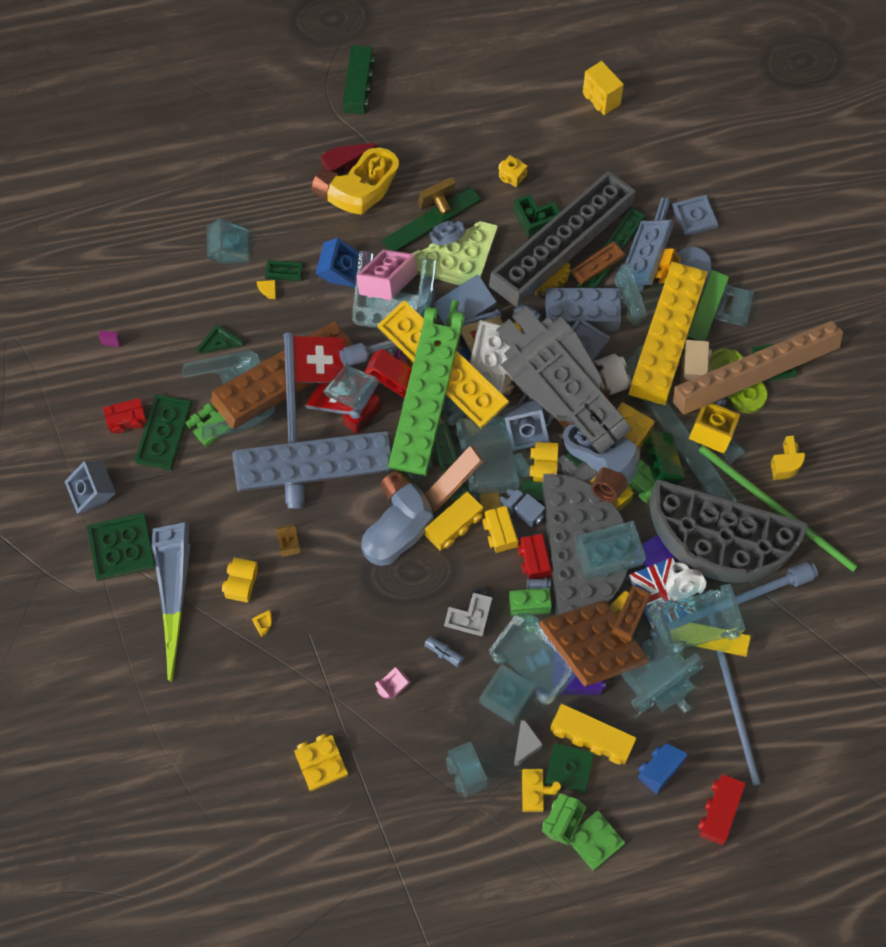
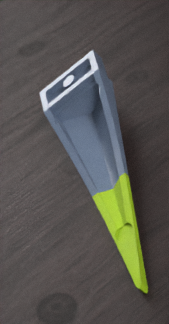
[152,522,191,682]

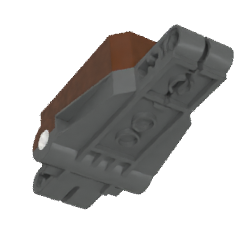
[496,306,631,454]

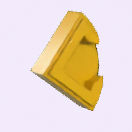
[257,280,276,299]
[252,610,272,637]

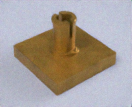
[417,177,456,215]

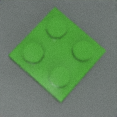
[570,811,625,871]

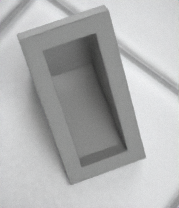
[514,720,542,765]

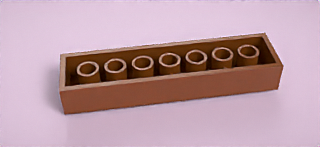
[211,321,354,430]

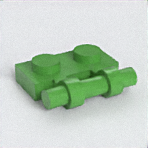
[185,403,231,447]

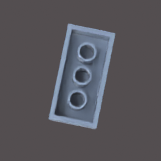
[545,288,621,332]

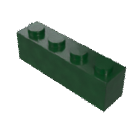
[343,45,375,114]

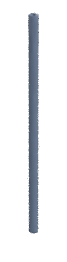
[701,591,761,786]

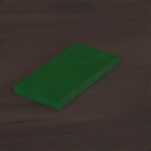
[134,394,192,471]

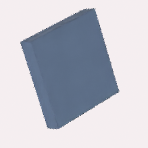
[672,195,719,236]

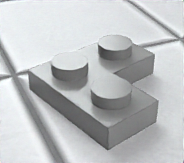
[444,593,493,636]

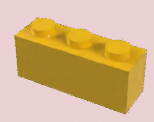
[424,492,483,551]

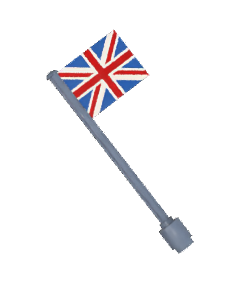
[629,557,818,640]

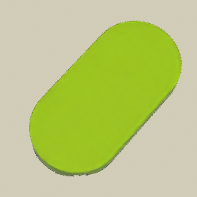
[709,348,767,413]

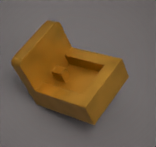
[276,524,301,557]

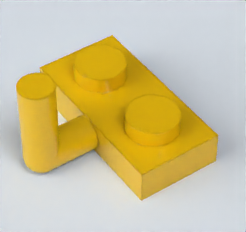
[522,769,561,812]

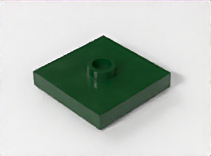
[545,743,594,794]

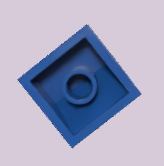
[315,238,364,287]
[638,743,687,794]

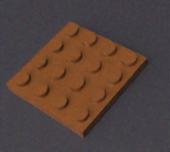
[539,600,650,687]

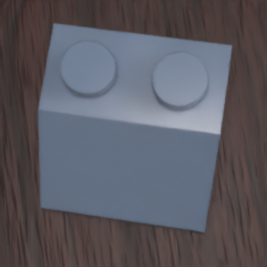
[503,401,550,451]
[64,461,116,514]

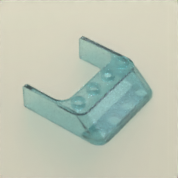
[352,251,436,328]
[182,351,275,439]

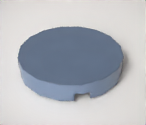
[430,221,466,245]

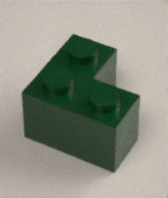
[513,194,560,240]

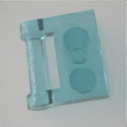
[714,284,753,327]

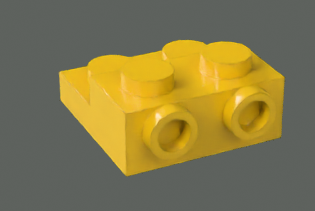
[294,734,348,792]

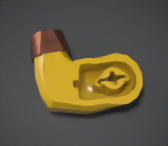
[311,148,399,215]

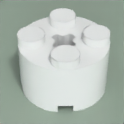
[593,354,632,396]

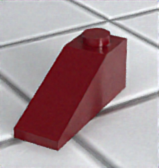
[321,142,377,176]

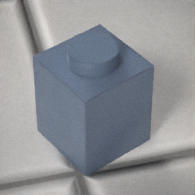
[514,494,545,528]

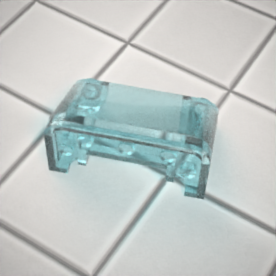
[647,584,746,654]
[488,613,577,705]

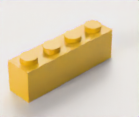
[550,704,636,765]

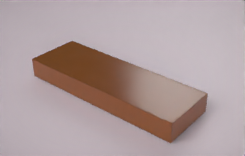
[571,242,625,285]
[611,585,651,642]

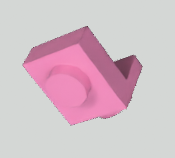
[375,667,411,699]

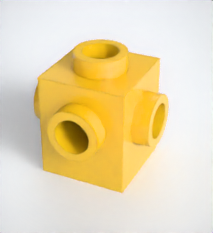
[498,155,527,188]

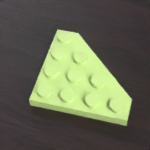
[412,221,498,285]

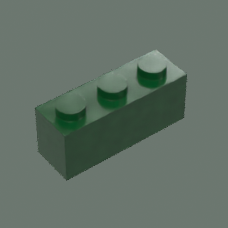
[643,430,684,485]

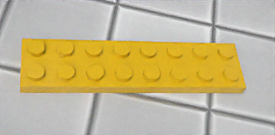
[377,300,509,429]

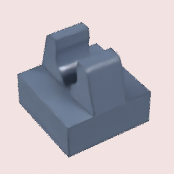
[500,489,524,516]

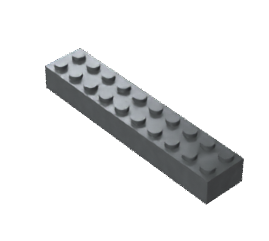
[489,171,636,307]

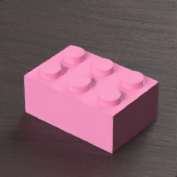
[357,250,417,300]

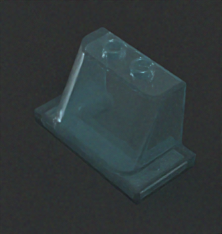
[620,633,703,716]

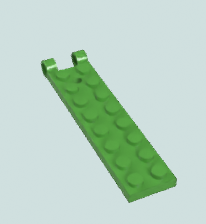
[388,307,465,476]

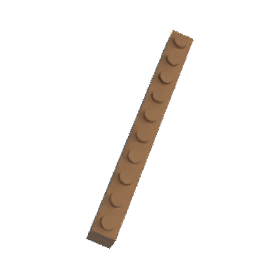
[673,321,843,414]

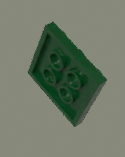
[87,513,155,581]

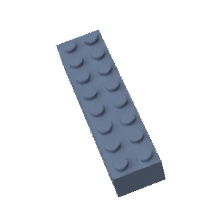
[232,431,392,492]

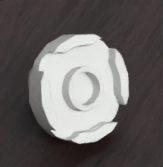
[666,563,706,602]

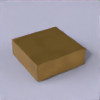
[479,491,502,515]

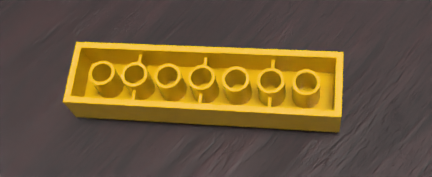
[629,262,707,405]

